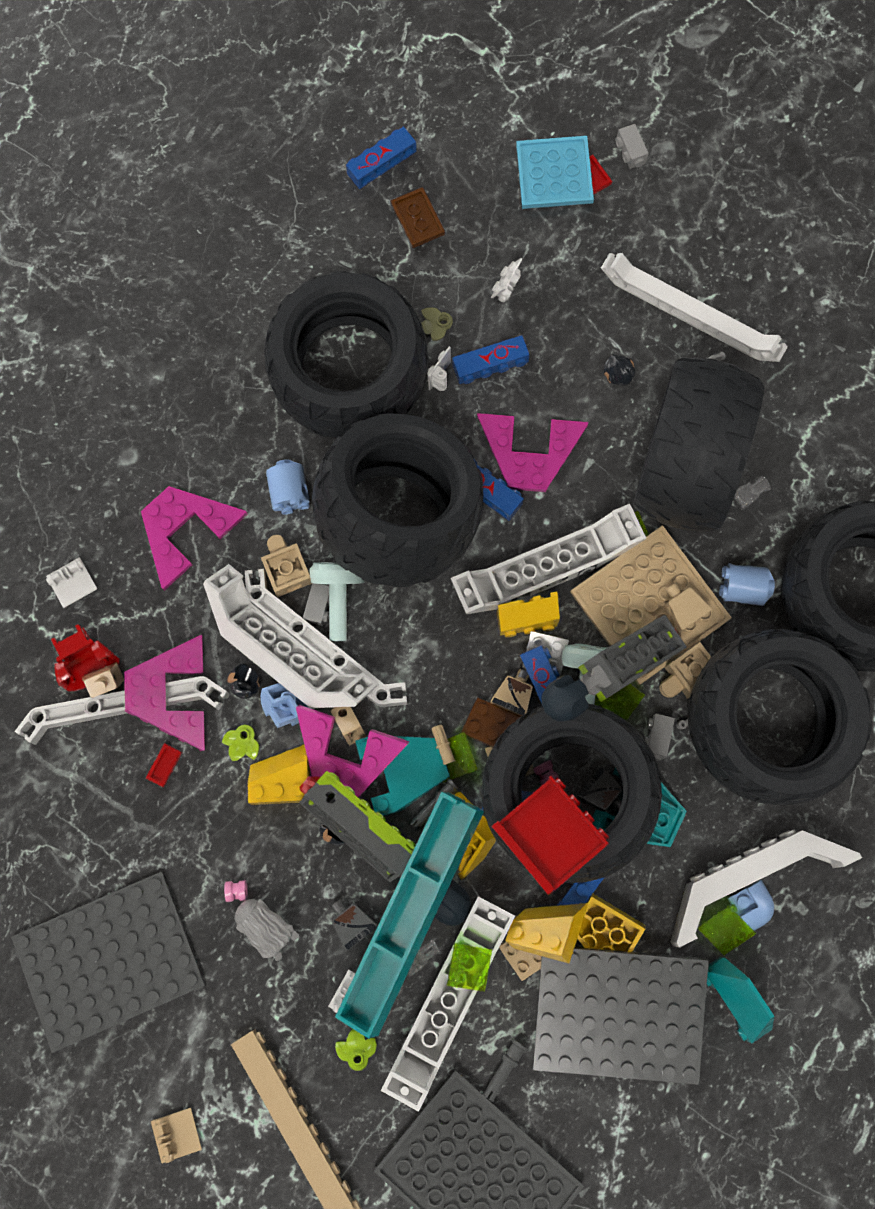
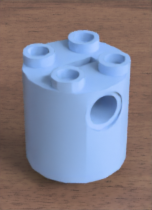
[266,460,310,515]
[719,563,775,606]

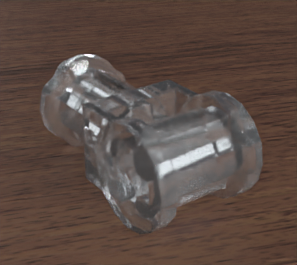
[734,476,771,510]
[408,938,441,977]

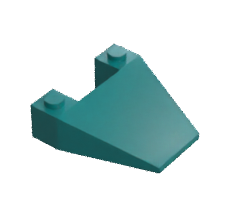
[355,736,450,817]
[592,768,687,847]
[707,957,774,1044]

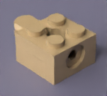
[261,535,312,597]
[659,642,711,699]

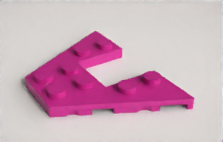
[477,413,589,492]
[141,486,248,591]
[124,635,205,751]
[296,705,409,797]

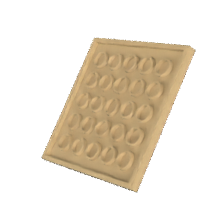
[570,525,732,685]

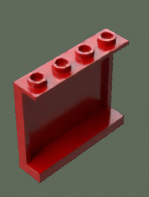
[492,776,609,895]

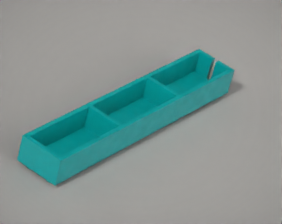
[335,792,484,1039]

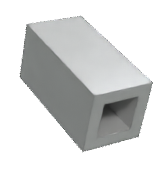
[615,124,649,169]
[303,583,329,627]
[645,714,675,761]

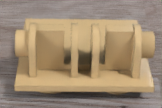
[499,942,541,981]
[151,1108,202,1163]

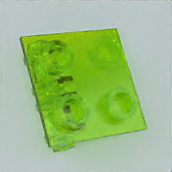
[594,684,645,720]
[443,732,477,783]
[697,904,756,955]
[447,943,492,992]

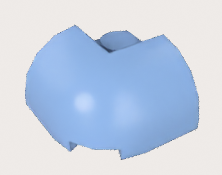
[260,683,314,728]
[727,879,774,935]

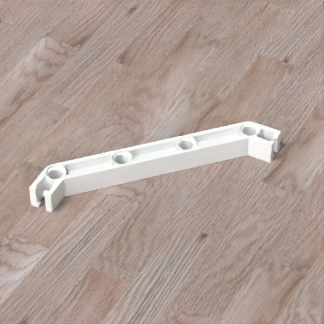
[601,253,788,362]
[245,569,408,707]
[15,676,230,745]

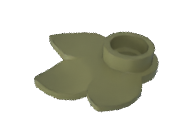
[421,307,453,341]

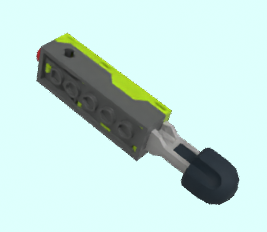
[542,615,687,722]
[299,771,472,926]

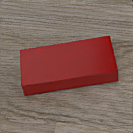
[146,743,183,787]

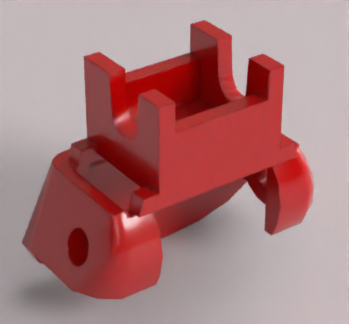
[51,624,119,691]

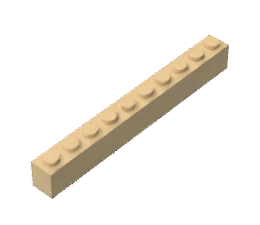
[231,1029,362,1209]

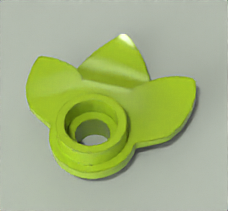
[222,724,259,761]
[335,1029,377,1071]

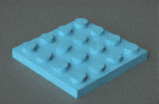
[516,136,594,209]

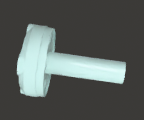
[310,562,365,641]
[562,643,608,705]

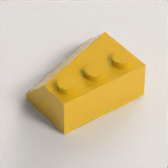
[496,592,560,637]
[248,745,310,805]
[454,792,496,880]
[577,894,645,952]
[505,903,588,963]

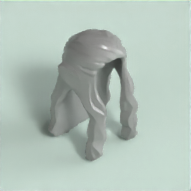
[235,899,299,961]

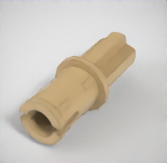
[432,725,456,765]

